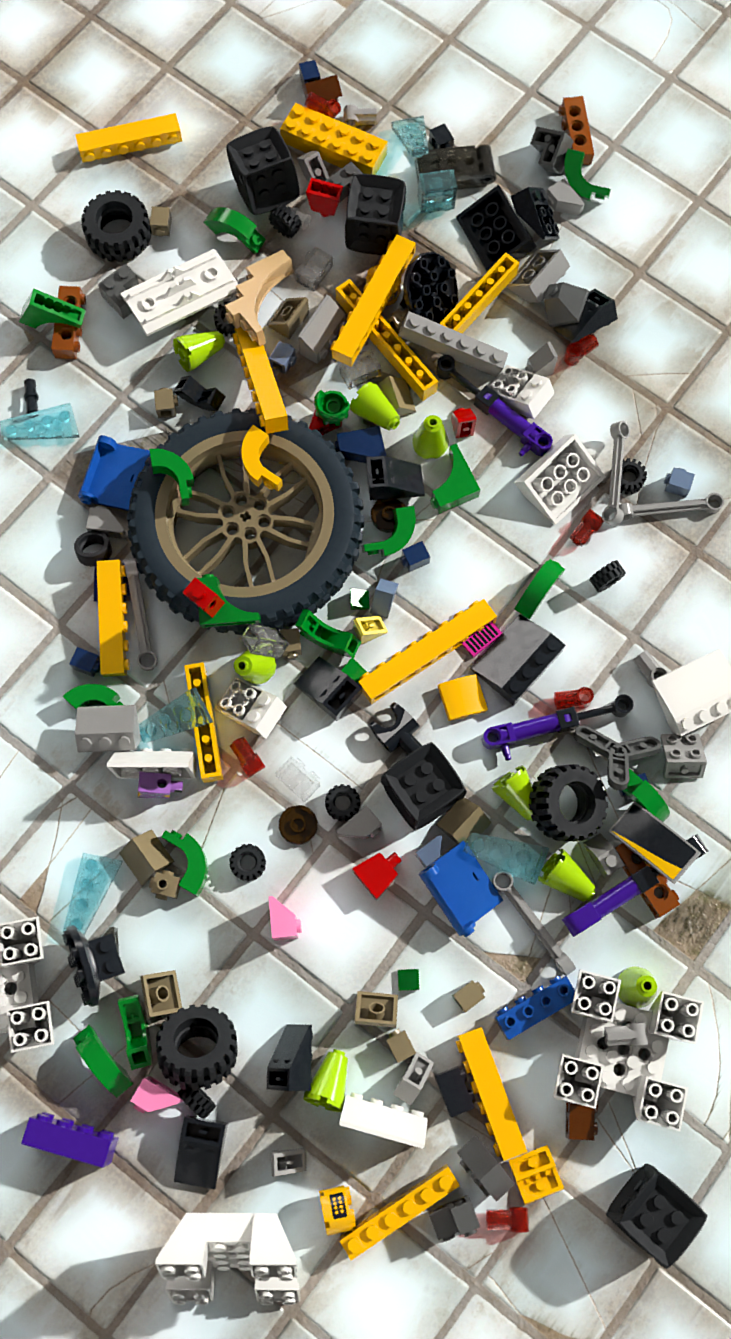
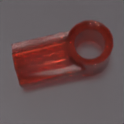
[305,92,341,119]
[564,334,599,366]
[569,509,604,547]
[554,687,594,710]
[229,737,265,778]
[486,1207,529,1233]

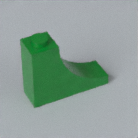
[19,288,86,329]
[430,443,480,514]
[197,574,261,628]

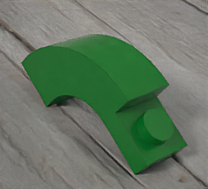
[149,449,194,506]
[63,684,123,710]
[622,768,670,822]
[117,994,152,1070]

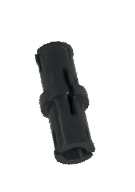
[24,378,39,416]

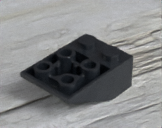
[510,187,560,240]
[553,289,618,343]
[366,456,425,500]
[294,656,362,721]
[267,1024,313,1091]
[174,1115,228,1190]

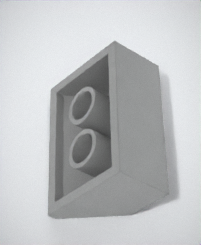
[506,249,570,303]
[298,295,346,364]
[75,705,141,752]

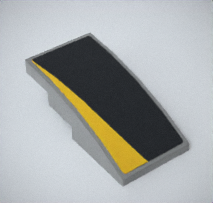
[609,801,701,884]

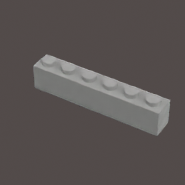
[398,311,508,377]

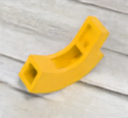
[241,425,283,492]

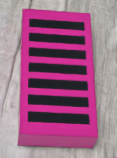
[462,621,502,658]

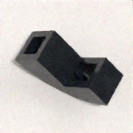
[173,376,226,411]

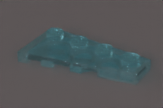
[391,115,428,157]
[0,403,80,441]
[139,688,213,743]
[463,833,549,885]
[63,853,123,936]

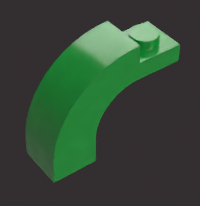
[564,148,611,201]
[203,207,266,254]
[361,506,416,557]
[514,559,565,619]
[295,609,361,659]
[161,830,208,897]
[73,1025,133,1098]

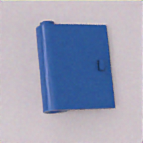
[78,435,150,511]
[419,841,504,937]

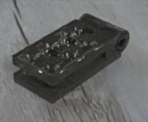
[415,144,496,194]

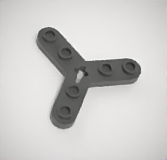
[574,725,661,790]

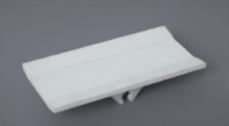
[120,249,239,336]

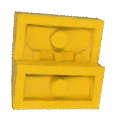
[437,674,488,721]
[508,1145,564,1205]

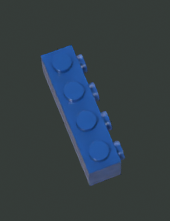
[494,975,575,1040]

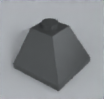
[544,282,589,327]

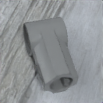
[343,105,377,128]
[633,650,667,688]
[604,1023,648,1046]

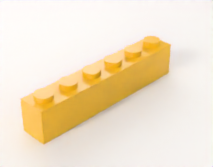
[75,113,182,163]
[440,252,519,334]
[97,560,130,677]
[184,662,223,783]
[455,1027,527,1161]
[339,1164,460,1261]

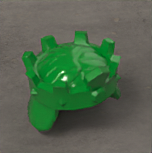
[314,390,350,426]

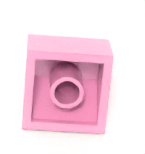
[268,896,302,941]
[131,1076,183,1113]

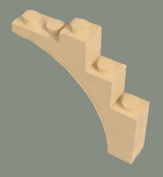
[225,250,294,346]

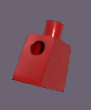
[306,178,343,217]
[182,577,225,618]
[352,852,402,900]

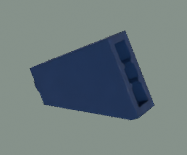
[334,426,386,463]

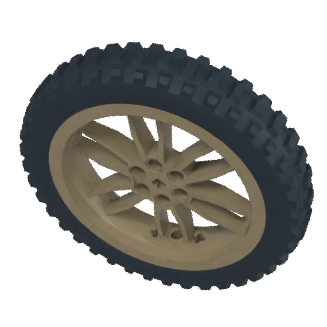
[127,408,364,635]

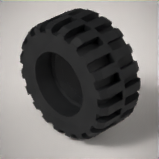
[81,190,152,262]
[529,764,608,841]
[155,1004,238,1091]

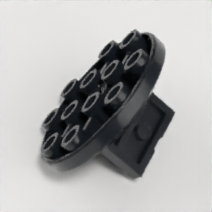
[400,252,459,324]
[62,925,125,1007]

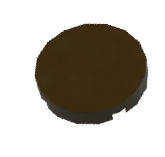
[371,499,406,533]
[279,805,318,845]

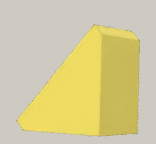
[353,616,388,644]

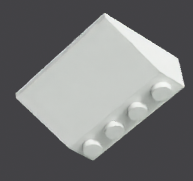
[514,434,606,525]
[651,649,731,736]
[107,748,196,778]
[339,1092,428,1149]

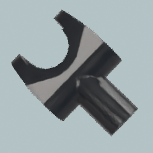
[369,702,422,755]

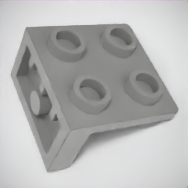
[660,734,707,778]

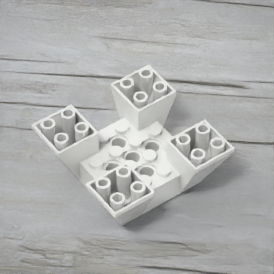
[0,916,55,1053]
[553,969,704,1131]
[155,1213,300,1305]

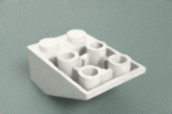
[489,365,554,419]
[215,677,287,739]

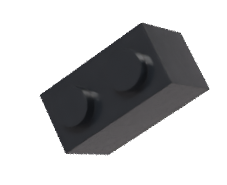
[434,1066,476,1118]

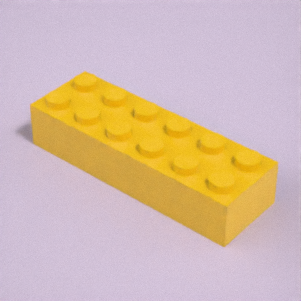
[280,103,388,175]

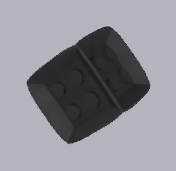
[226,126,300,215]
[345,174,406,255]
[381,742,467,831]
[606,1164,707,1269]

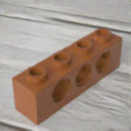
[559,96,594,165]
[51,286,86,359]
[615,843,680,919]

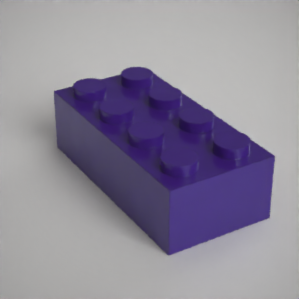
[21,1112,119,1168]

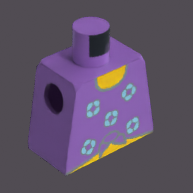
[138,772,183,798]

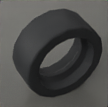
[74,531,112,567]

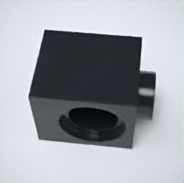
[429,123,454,156]

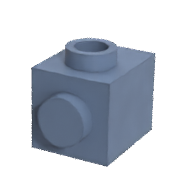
[269,341,297,375]
[664,468,695,498]

